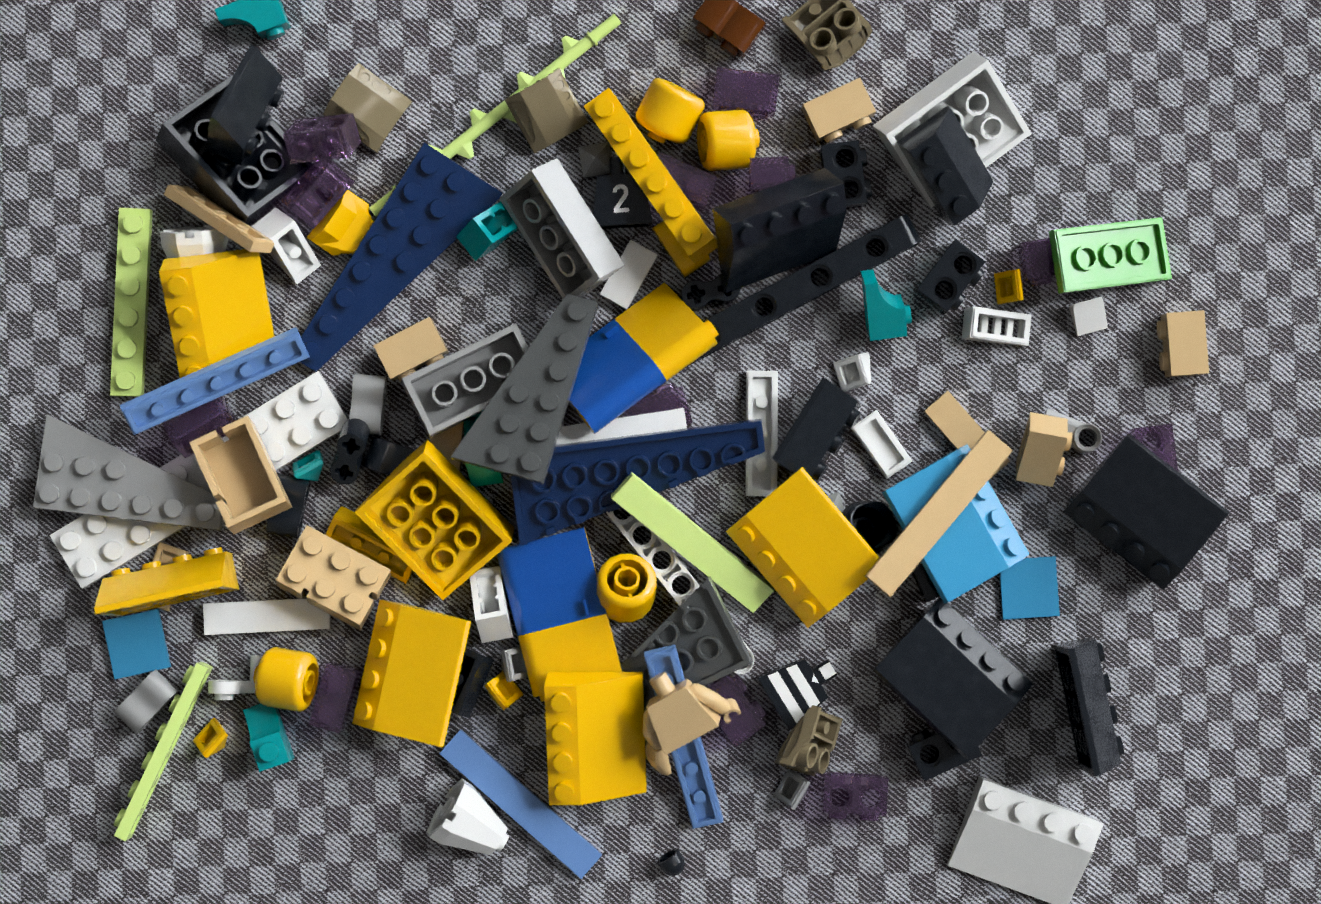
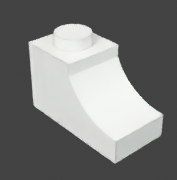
[470,566,513,643]

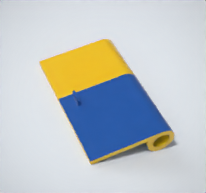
[569,282,719,434]
[497,527,622,702]

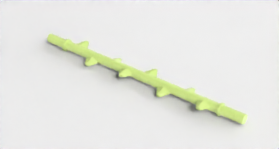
[369,14,621,216]

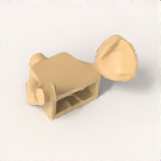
[643,671,741,776]

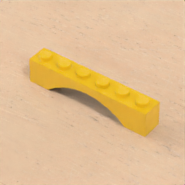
[584,88,717,264]

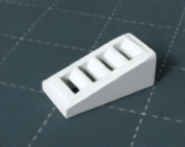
[962,306,1032,346]

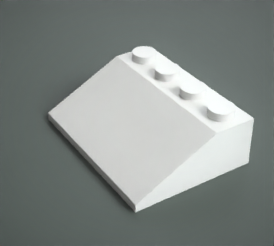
[873,52,1032,208]
[947,776,1104,904]

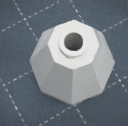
[160,225,228,259]
[427,778,509,855]

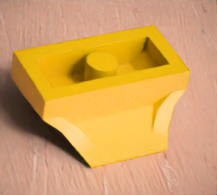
[307,186,373,256]

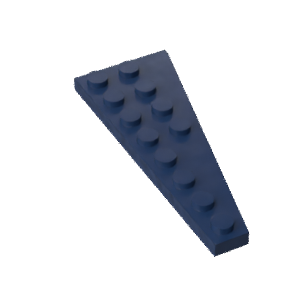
[300,142,502,372]
[511,419,765,545]

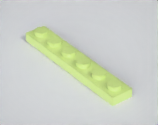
[110,208,153,397]
[114,661,213,841]

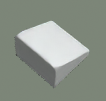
[1069,297,1108,336]

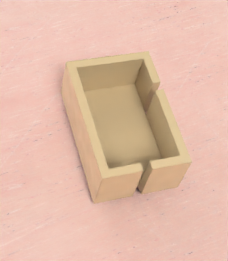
[189,415,292,534]
[276,525,391,631]

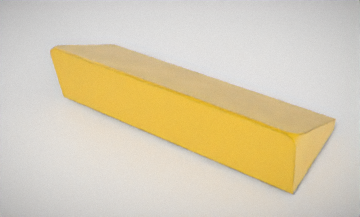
[325,506,413,584]

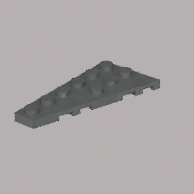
[450,294,599,485]
[621,576,753,711]

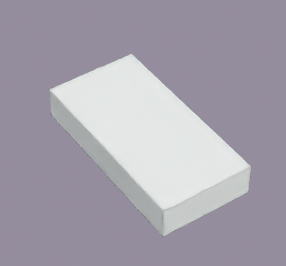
[600,240,658,310]
[850,410,912,479]

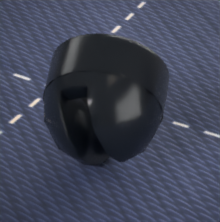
[657,848,685,876]

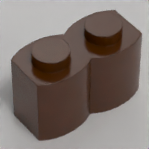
[693,0,766,58]

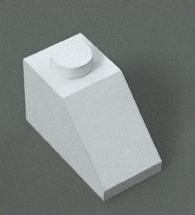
[251,207,321,284]

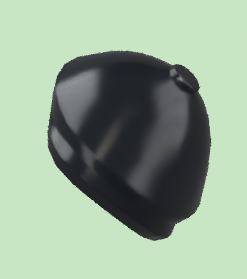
[842,501,897,554]

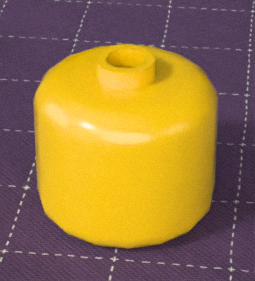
[635,78,705,144]
[697,110,760,171]
[597,554,657,623]
[253,647,319,712]

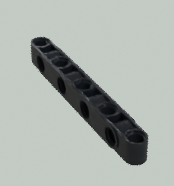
[685,214,922,368]

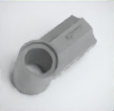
[1044,408,1103,454]

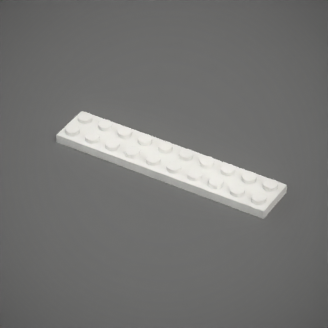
[49,371,349,589]

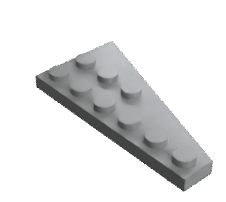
[33,414,226,531]

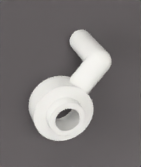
[208,655,262,700]

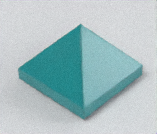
[292,450,324,481]

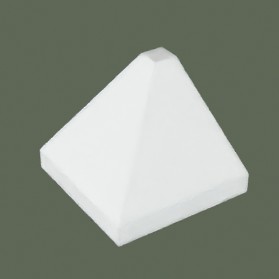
[833,352,871,392]

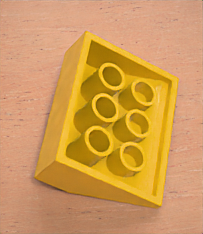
[159,249,275,378]
[355,439,514,600]
[726,467,879,628]
[94,547,240,617]
[352,600,471,747]
[544,672,647,805]

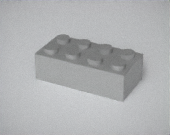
[499,158,625,299]
[401,323,528,438]

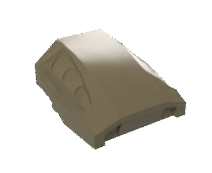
[781,0,873,70]
[323,63,413,153]
[504,68,589,154]
[774,705,843,776]

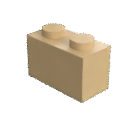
[802,78,876,144]
[1157,310,1209,378]
[373,317,449,383]
[1016,412,1072,487]

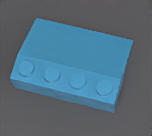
[882,444,1030,604]

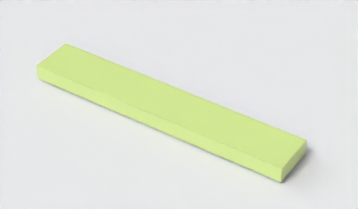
[611,472,774,613]

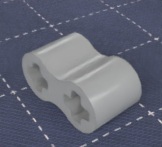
[349,373,387,436]
[114,669,179,734]

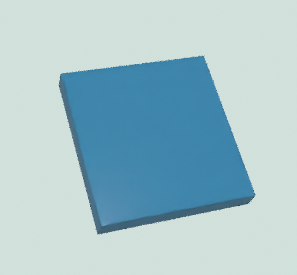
[999,556,1060,620]
[102,609,171,680]

